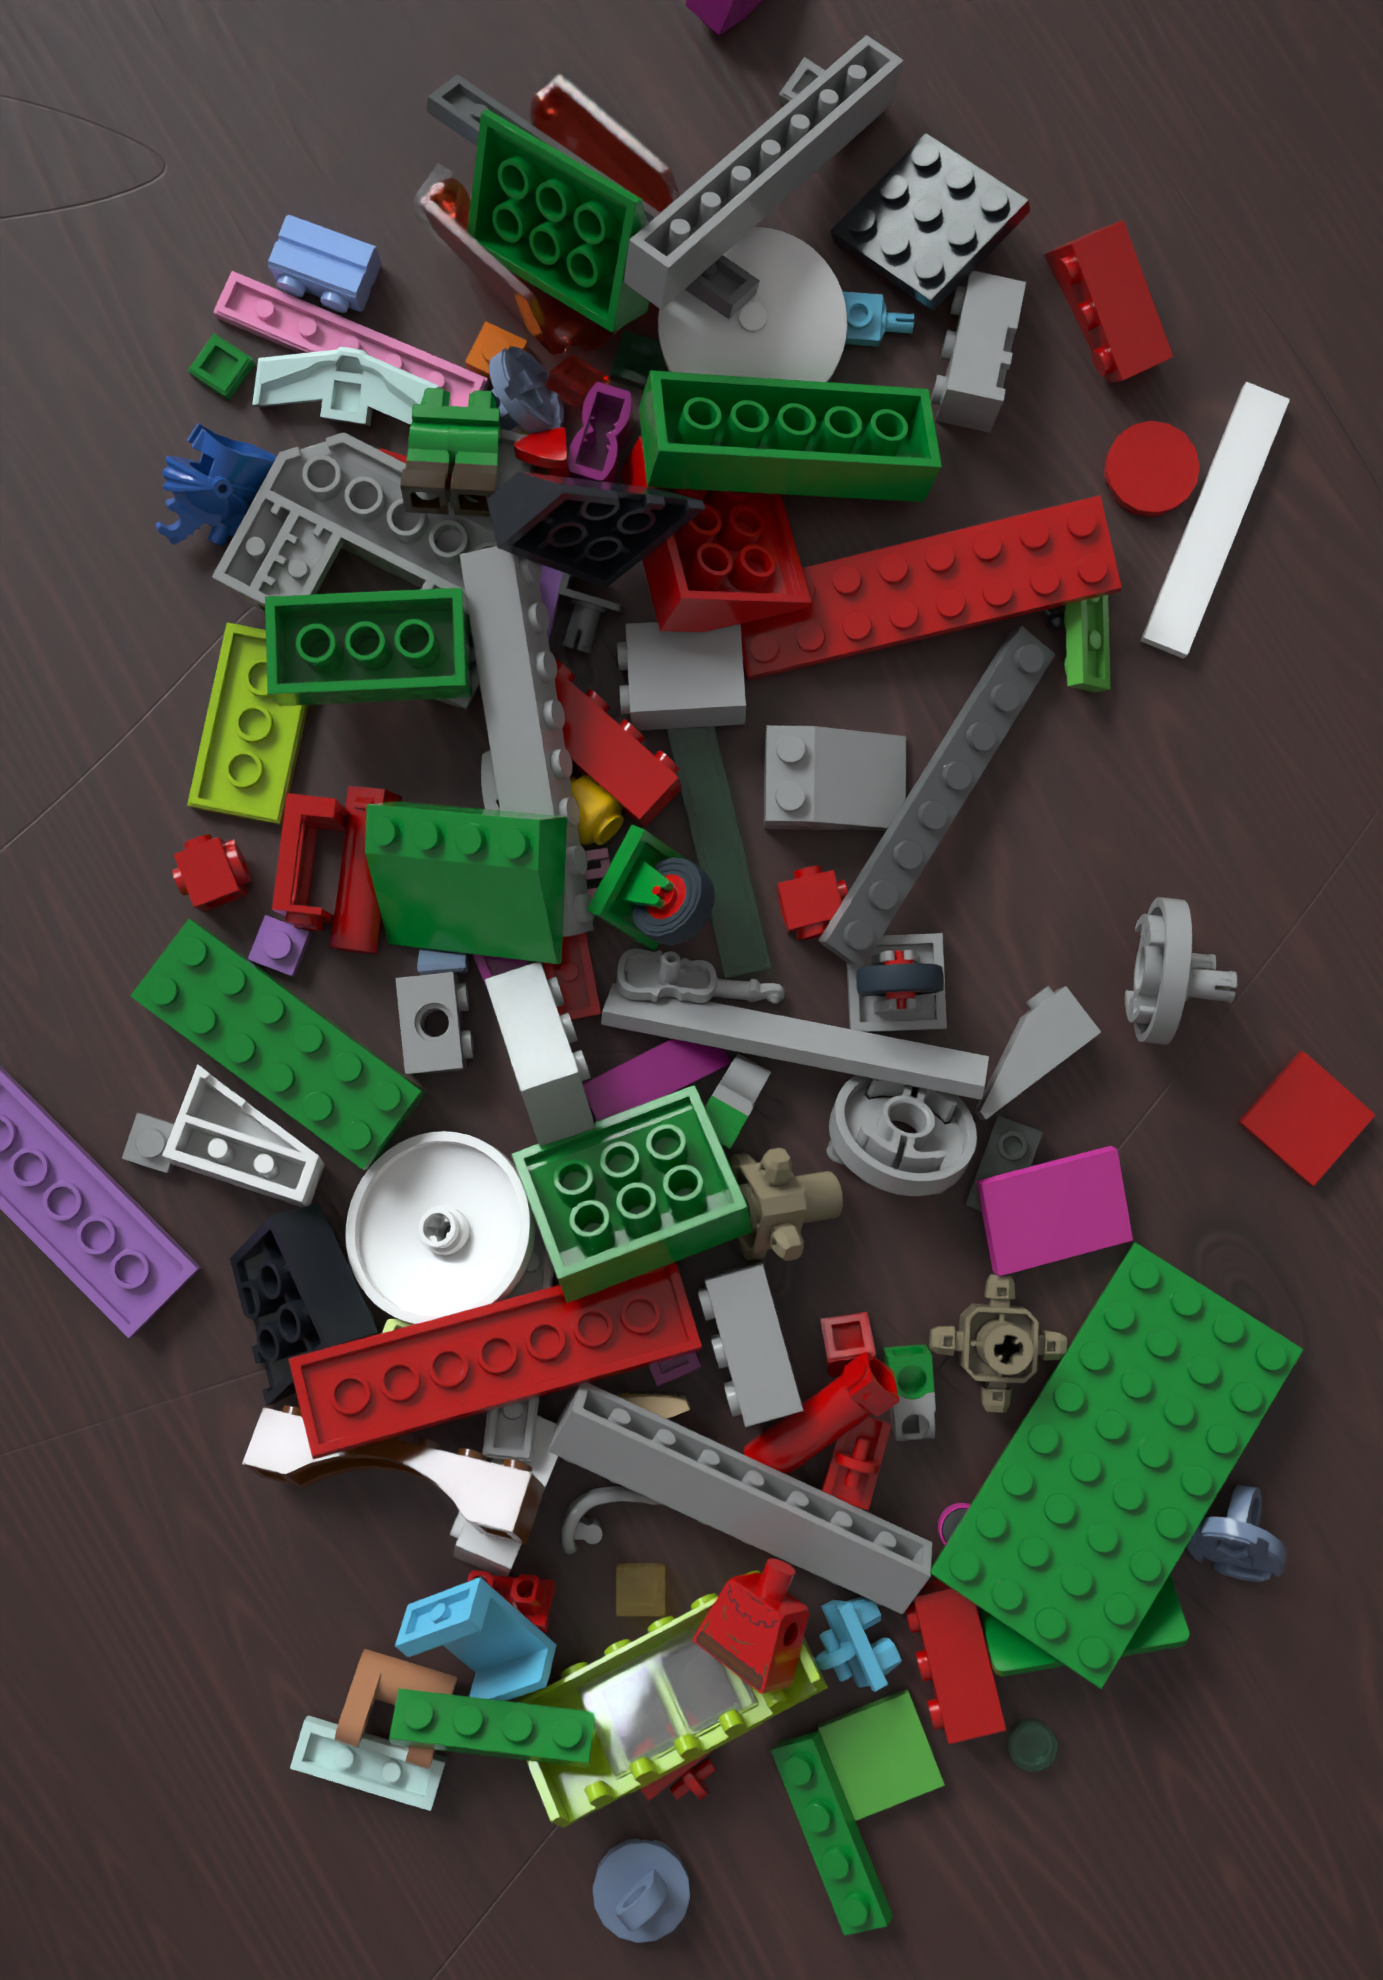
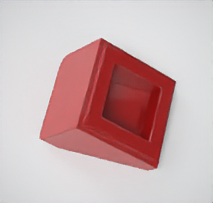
[820,1312,876,1377]

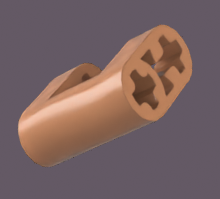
[334,1649,458,1770]

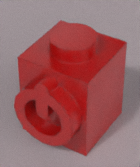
[172,834,252,913]
[776,865,848,941]

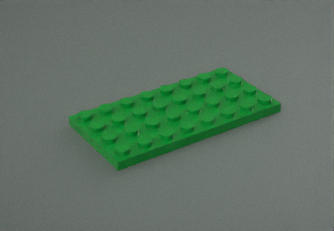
[929,1242,1303,1689]

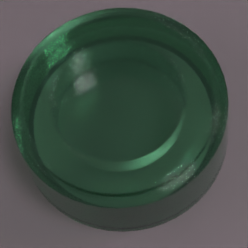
[1006,1718,1058,1772]

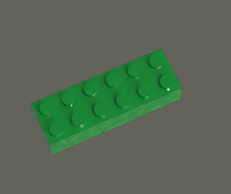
[639,370,942,502]
[130,919,428,1170]

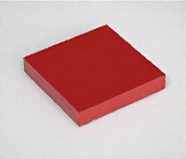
[1237,1051,1376,1186]

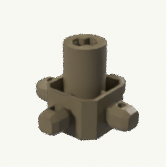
[729,1148,843,1262]
[929,1274,1067,1413]

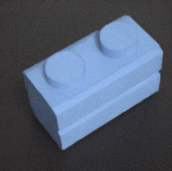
[268,215,381,313]

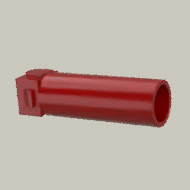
[329,786,402,954]
[744,1351,900,1475]

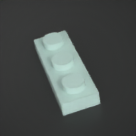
[290,1716,447,1811]

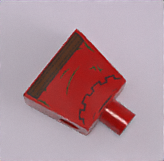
[692,1559,809,1694]

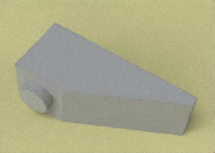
[974,986,1101,1120]

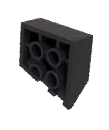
[230,1203,378,1406]

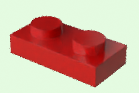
[543,932,602,1021]

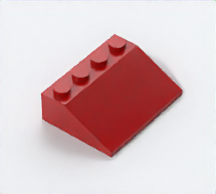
[620,437,812,632]

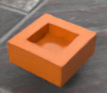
[465,321,529,380]

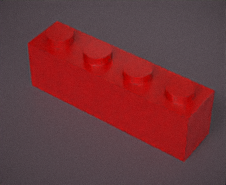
[554,659,682,829]

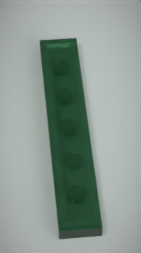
[666,726,772,979]

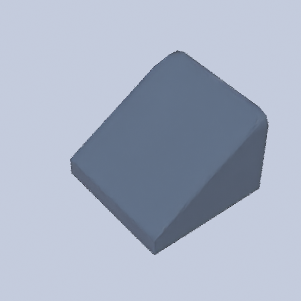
[417,948,471,975]

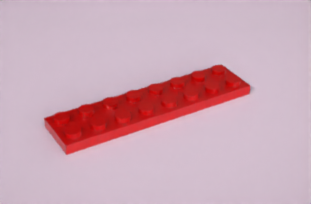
[740,495,1122,680]
[289,1262,702,1460]

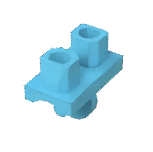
[815,1596,902,1691]

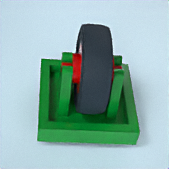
[586,825,715,951]

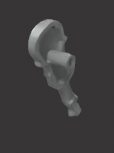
[616,948,785,1004]

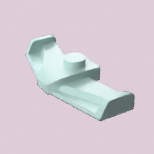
[252,346,440,426]

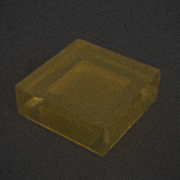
[616,1563,665,1616]

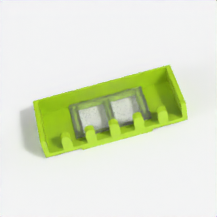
[517,1571,828,1828]

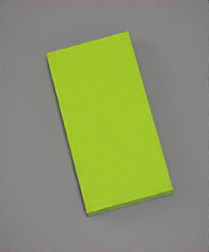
[187,622,309,826]

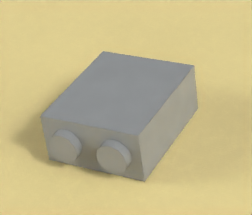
[617,622,746,731]

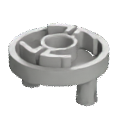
[1125,897,1237,1045]
[827,1075,977,1196]

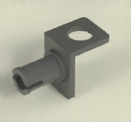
[558,573,624,654]

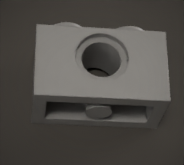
[396,972,474,1076]

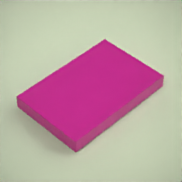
[976,1146,1133,1276]

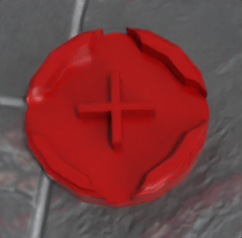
[1103,421,1200,517]

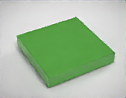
[817,1689,945,1821]

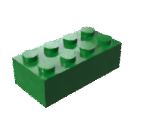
[265,588,472,706]

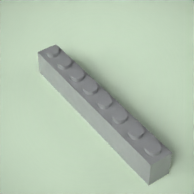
[624,35,904,310]
[459,546,595,937]
[548,1383,932,1614]

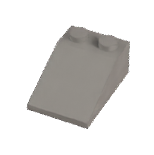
[764,725,906,831]

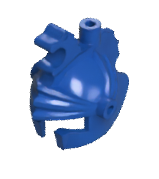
[155,423,276,546]

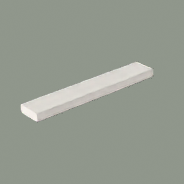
[1141,382,1290,659]

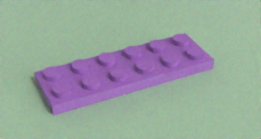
[0,1066,202,1338]

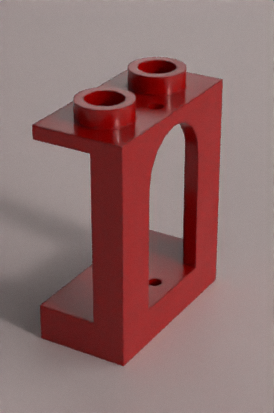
[272,793,348,931]

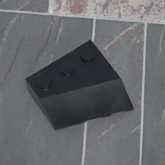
[487,472,705,588]

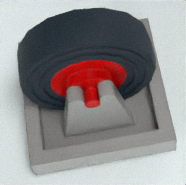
[847,933,947,1032]

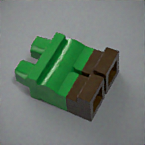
[400,388,503,517]

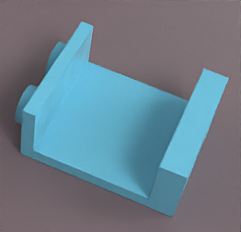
[395,1577,556,1701]

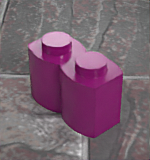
[568,382,633,483]

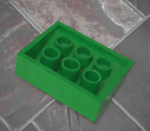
[466,109,649,333]
[365,801,567,964]
[512,1085,752,1303]

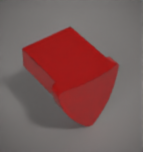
[514,427,570,478]

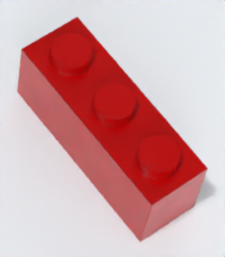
[905,1580,1006,1744]

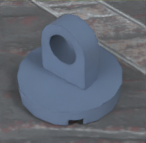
[489,346,564,434]
[1186,1484,1287,1582]
[593,1838,690,1943]

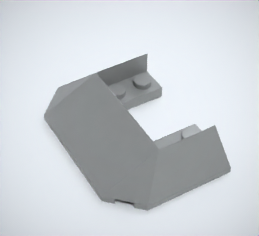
[212,432,497,710]

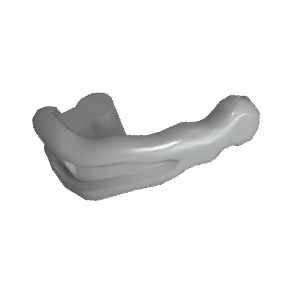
[561,1486,659,1554]

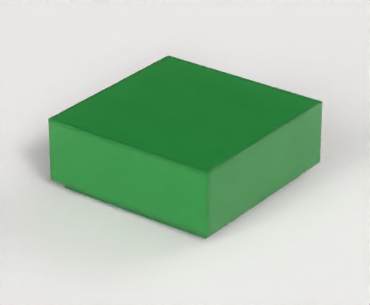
[187,333,255,401]

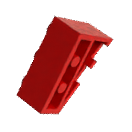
[1044,220,1173,383]

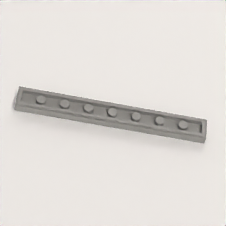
[601,983,989,1099]

